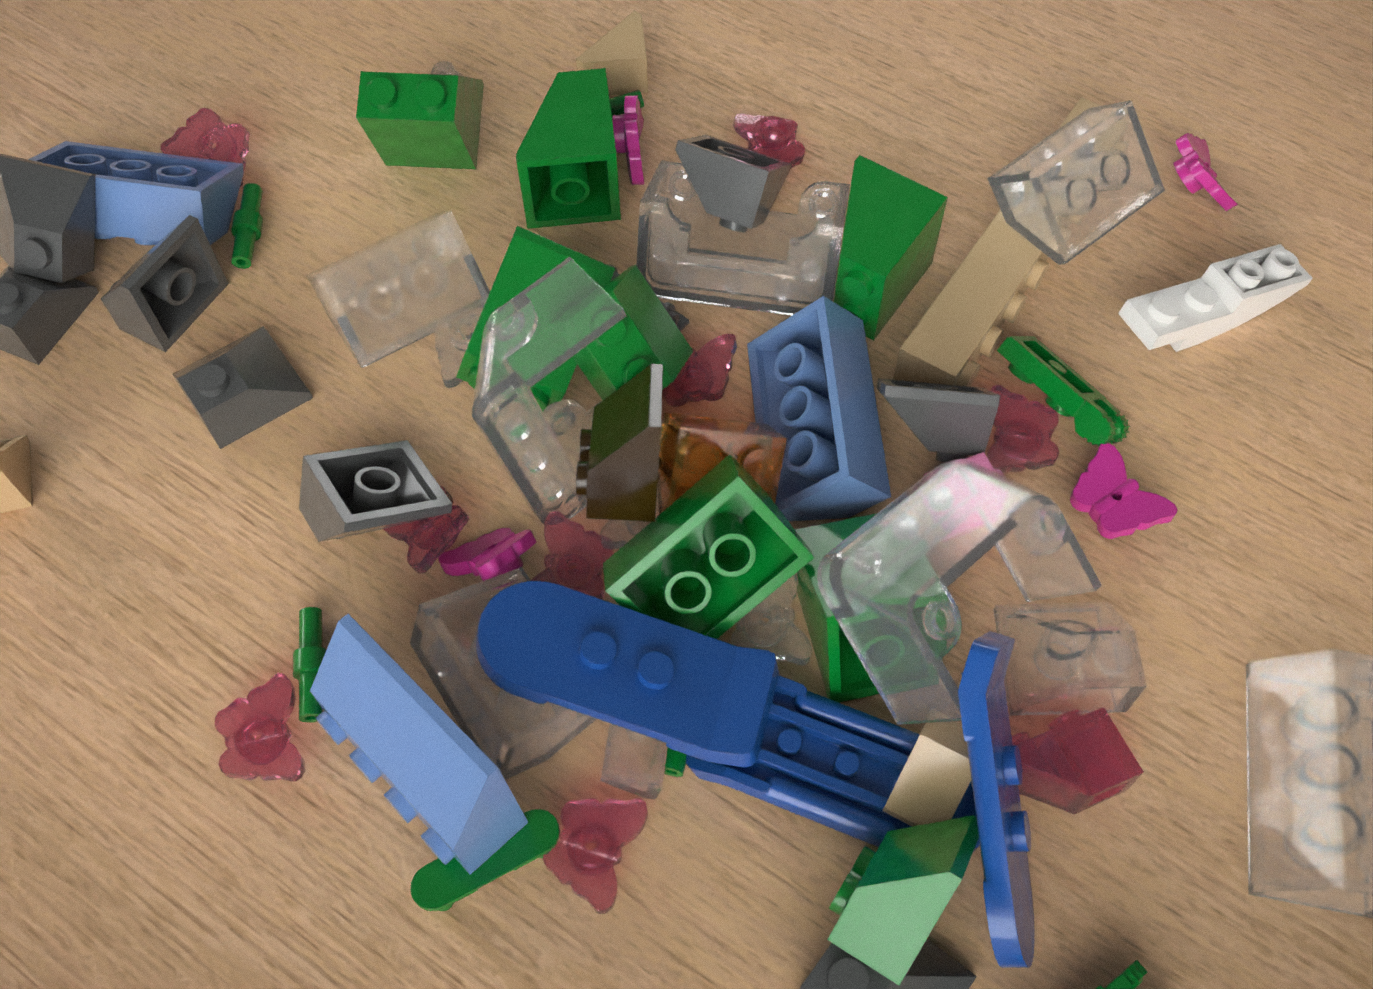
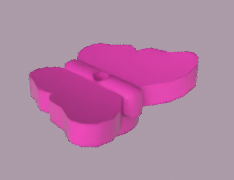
[613,96,645,185]
[1173,133,1238,212]
[1070,442,1178,539]
[438,528,537,584]

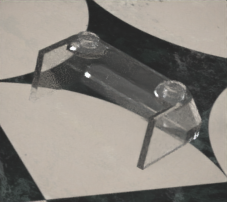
[472,257,676,527]
[817,458,1102,725]

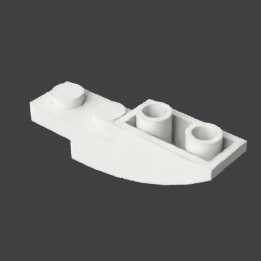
[1118,244,1313,352]

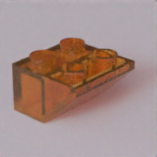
[657,413,787,515]

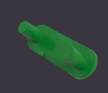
[410,809,560,911]

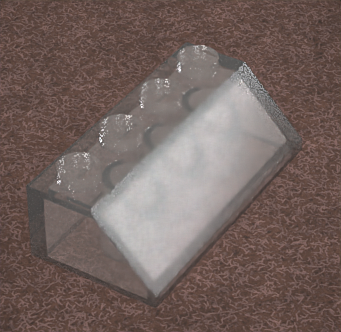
[1246,649,1373,918]

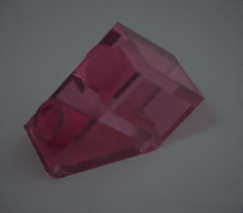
[1012,707,1144,815]

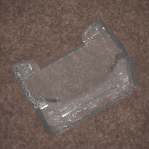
[636,160,850,316]

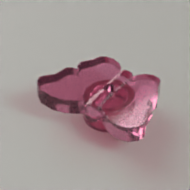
[161,108,250,188]
[733,113,805,169]
[662,333,737,407]
[987,385,1060,474]
[383,486,469,574]
[531,511,614,599]
[214,673,306,782]
[543,798,648,914]

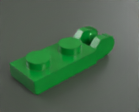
[997,336,1130,446]

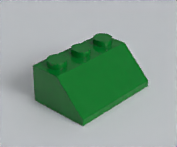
[603,454,815,639]

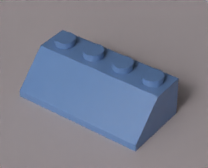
[28,141,244,245]
[747,296,891,521]
[310,614,528,874]

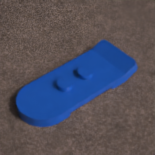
[476,581,779,767]
[958,631,1035,968]
[686,675,980,852]

